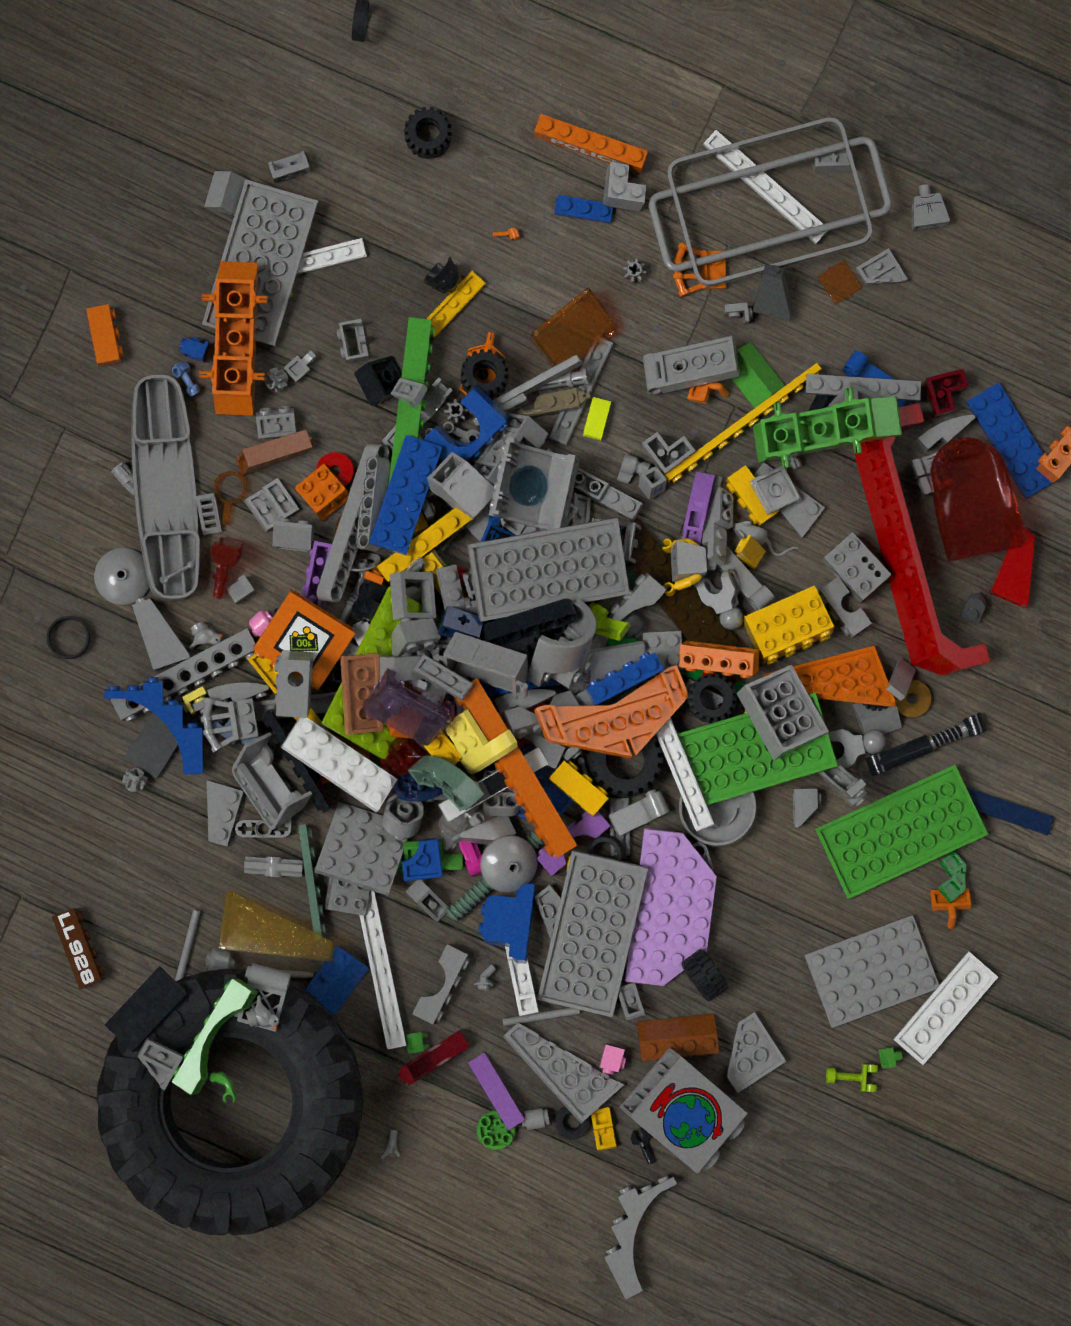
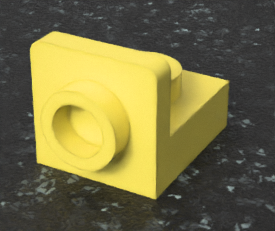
[182,686,208,715]

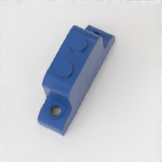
[478,884,536,964]

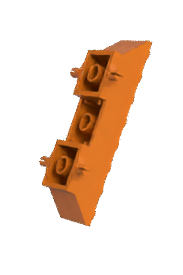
[199,261,268,416]

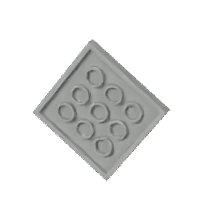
[315,802,408,896]

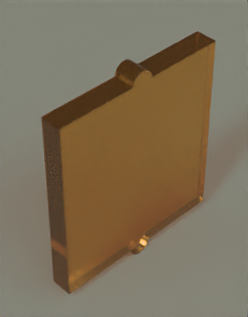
[817,260,862,305]

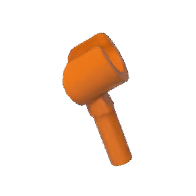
[493,228,520,241]

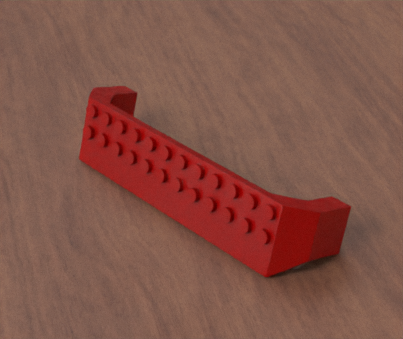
[852,404,990,676]

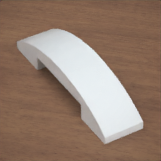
[505,946,539,1016]

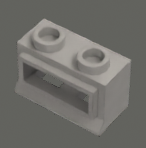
[336,319,369,363]

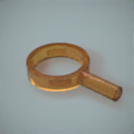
[214,471,247,526]

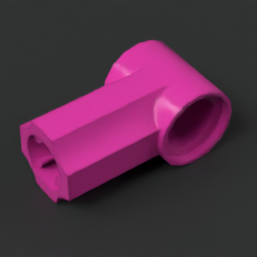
[459,842,482,877]

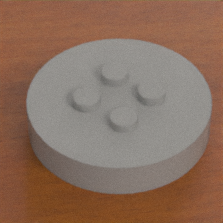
[679,792,757,847]

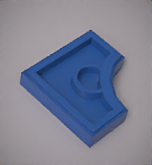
[402,838,443,881]

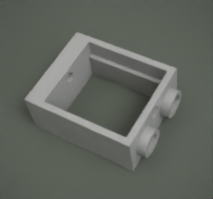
[390,571,436,622]

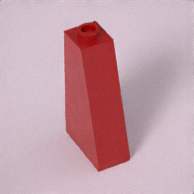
[989,527,1035,608]

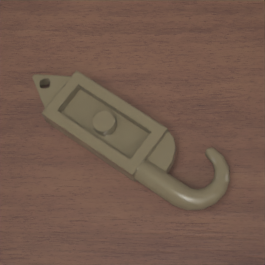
[516,388,591,417]

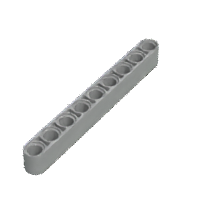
[317,444,389,602]

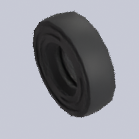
[555,1106,589,1140]

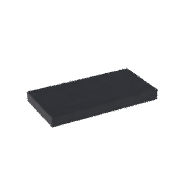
[105,966,189,1053]

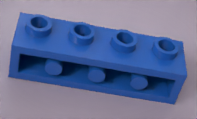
[586,652,664,706]

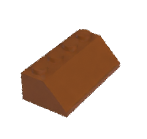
[637,1014,719,1061]

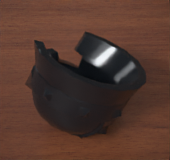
[424,256,461,294]

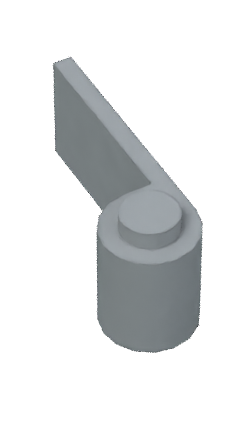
[608,789,670,837]

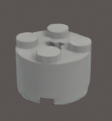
[382,794,424,840]

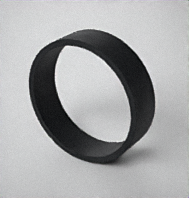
[352,0,369,42]
[46,616,90,659]

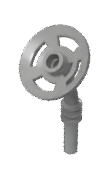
[339,553,381,623]

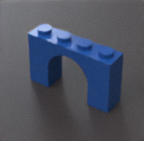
[423,385,509,462]

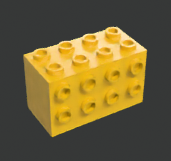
[743,585,834,666]

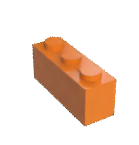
[86,304,124,367]

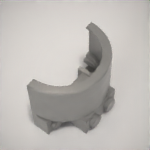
[527,599,597,688]

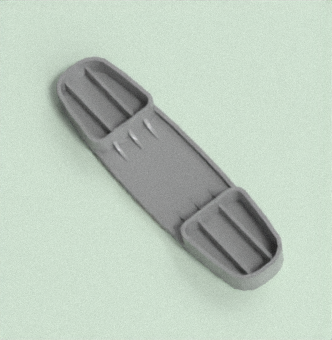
[131,375,200,601]

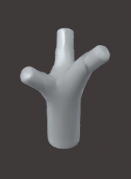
[381,1130,401,1159]

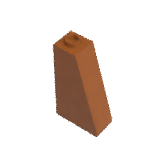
[235,430,313,477]

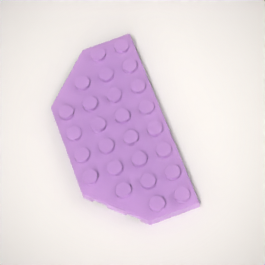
[625,828,717,986]

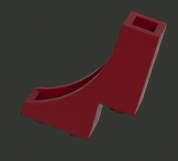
[398,1030,470,1086]

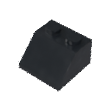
[354,356,402,406]

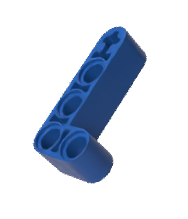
[842,350,910,407]

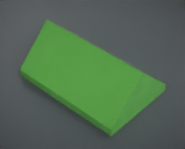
[731,342,785,408]

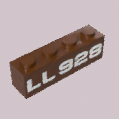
[52,908,105,989]

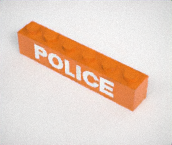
[534,114,648,174]

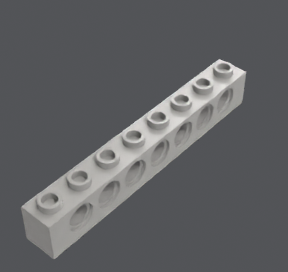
[110,628,255,722]

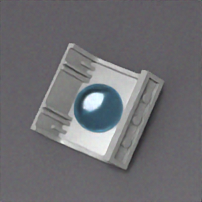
[489,438,580,530]

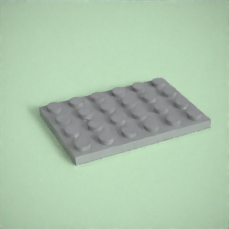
[804,915,939,1028]

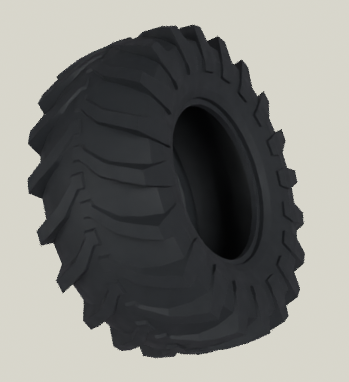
[97,969,364,1235]

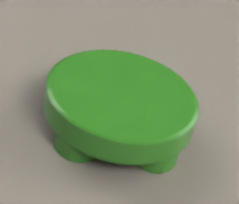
[477,1110,515,1150]

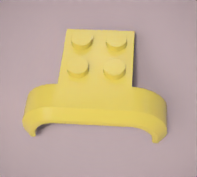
[443,709,517,774]

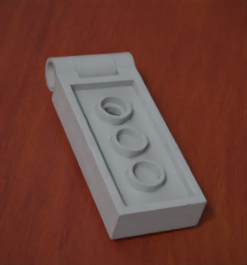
[643,336,740,394]

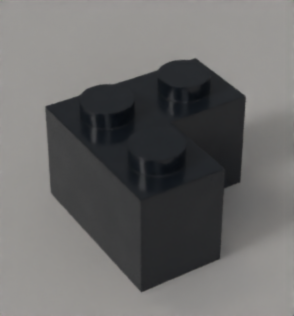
[351,580,388,624]

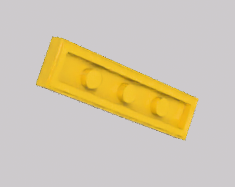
[427,271,486,339]

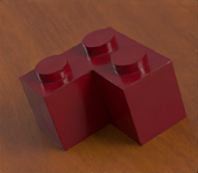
[924,369,968,418]

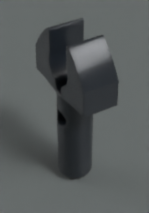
[630,1128,654,1164]

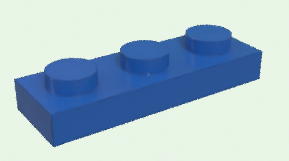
[554,195,613,224]

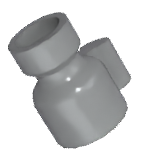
[617,454,650,484]

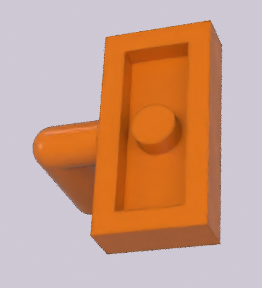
[687,382,729,404]
[930,888,971,929]

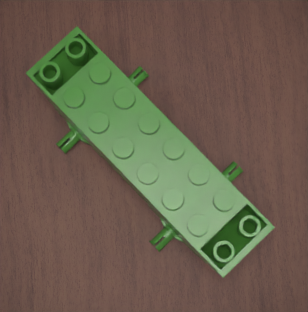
[753,388,902,468]

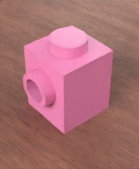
[599,1044,626,1075]

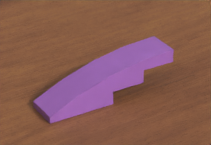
[468,1052,525,1130]

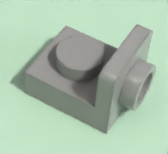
[723,302,752,325]

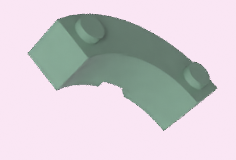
[408,756,484,811]

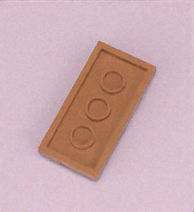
[340,653,383,735]

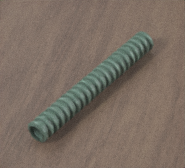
[446,828,544,922]

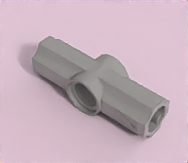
[244,857,304,877]

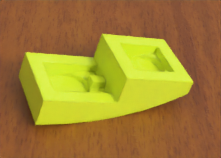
[583,397,611,441]

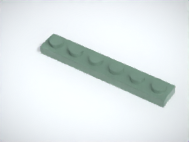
[298,824,326,941]

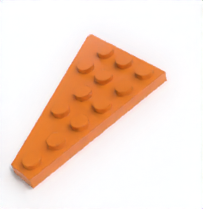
[763,646,896,707]

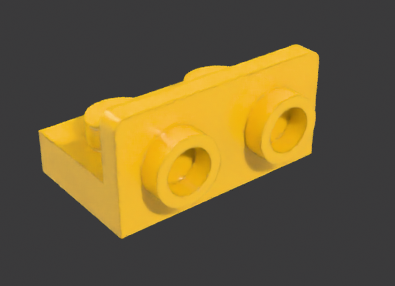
[421,727,463,766]

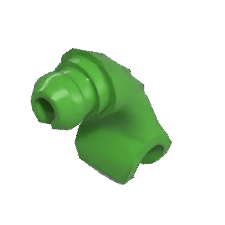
[210,1071,237,1103]

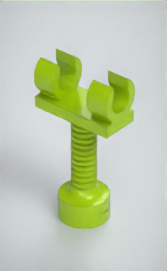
[826,1064,878,1092]

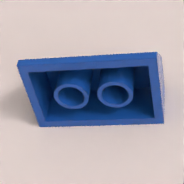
[305,946,369,1016]

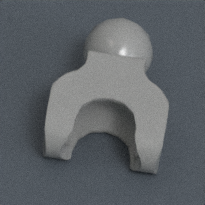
[696,569,744,630]
[828,729,886,768]

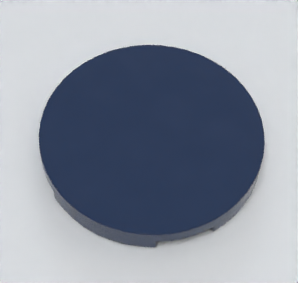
[394,771,443,802]

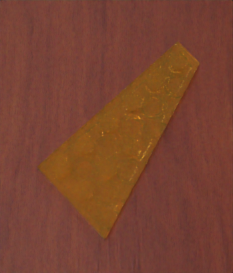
[219,890,335,962]

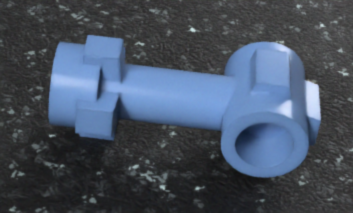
[172,362,201,397]

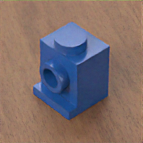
[179,337,211,363]

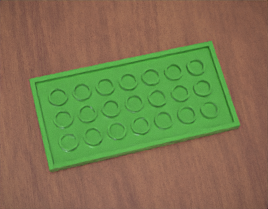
[677,692,838,806]
[815,765,988,899]

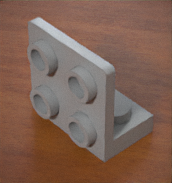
[324,877,370,916]

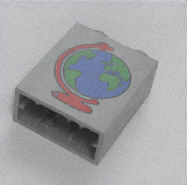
[619,1047,748,1174]

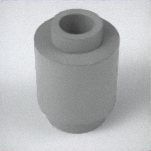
[522,1108,550,1130]

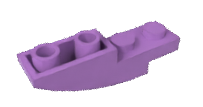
[682,472,715,546]

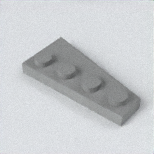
[754,462,825,539]

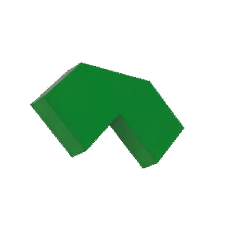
[937,851,967,903]

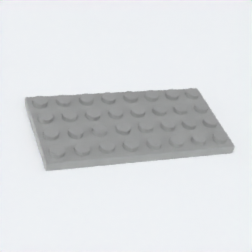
[202,179,319,347]
[467,518,630,622]
[537,850,648,1017]

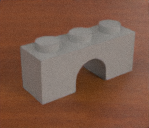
[818,576,872,638]

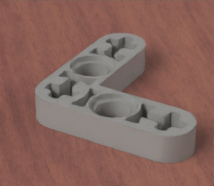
[235,782,292,838]

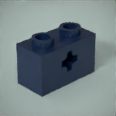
[438,606,483,639]

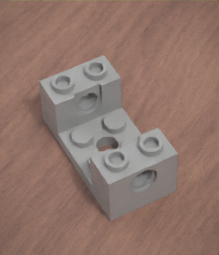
[473,413,548,492]

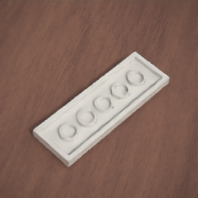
[281,717,397,812]
[893,951,998,1065]

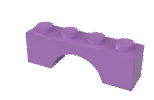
[537,812,610,877]

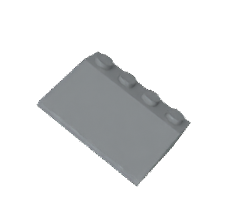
[737,665,829,761]

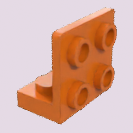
[295,464,349,522]

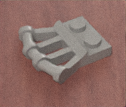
[201,698,259,753]

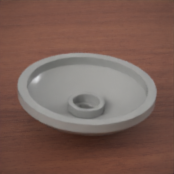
[94,548,150,605]
[480,835,537,892]

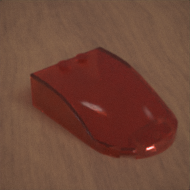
[930,437,1027,562]

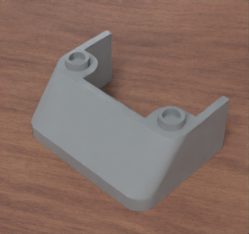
[232,732,312,829]

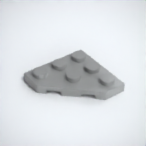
[727,1012,786,1093]

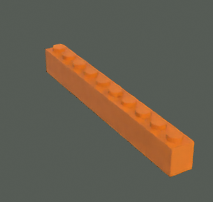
[454,678,577,858]

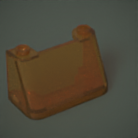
[530,287,618,368]

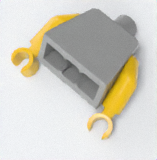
[662,538,716,596]

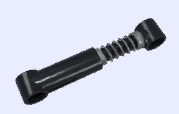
[865,713,987,777]

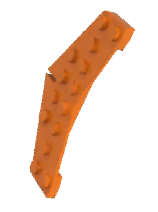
[534,665,688,759]

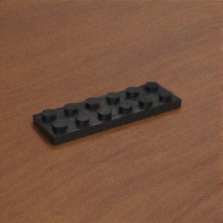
[262,709,331,813]

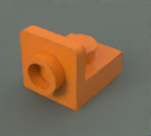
[364,566,386,586]

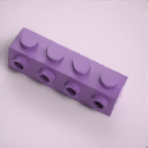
[302,541,332,609]

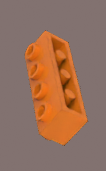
[1036,425,1071,483]
[679,641,760,678]

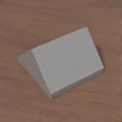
[204,171,248,216]
[852,703,902,735]

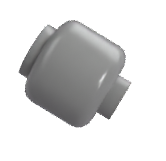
[205,949,234,971]

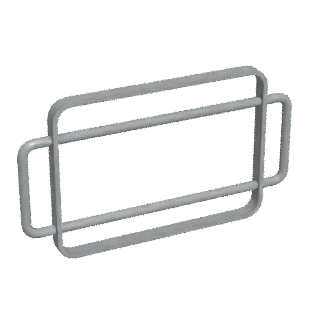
[649,118,892,287]

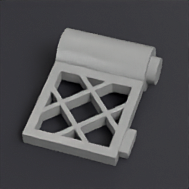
[234,963,292,1032]

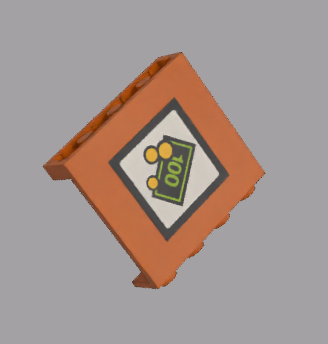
[253,589,356,690]

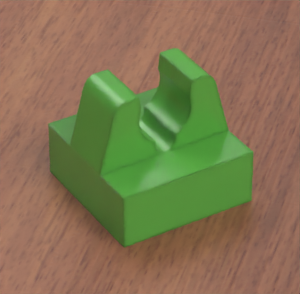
[405,1032,429,1054]
[878,1047,903,1068]

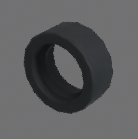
[587,836,625,862]

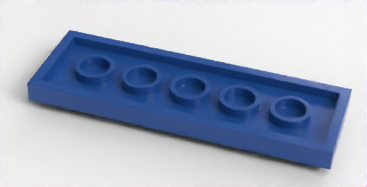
[966,382,1057,499]
[369,435,443,556]

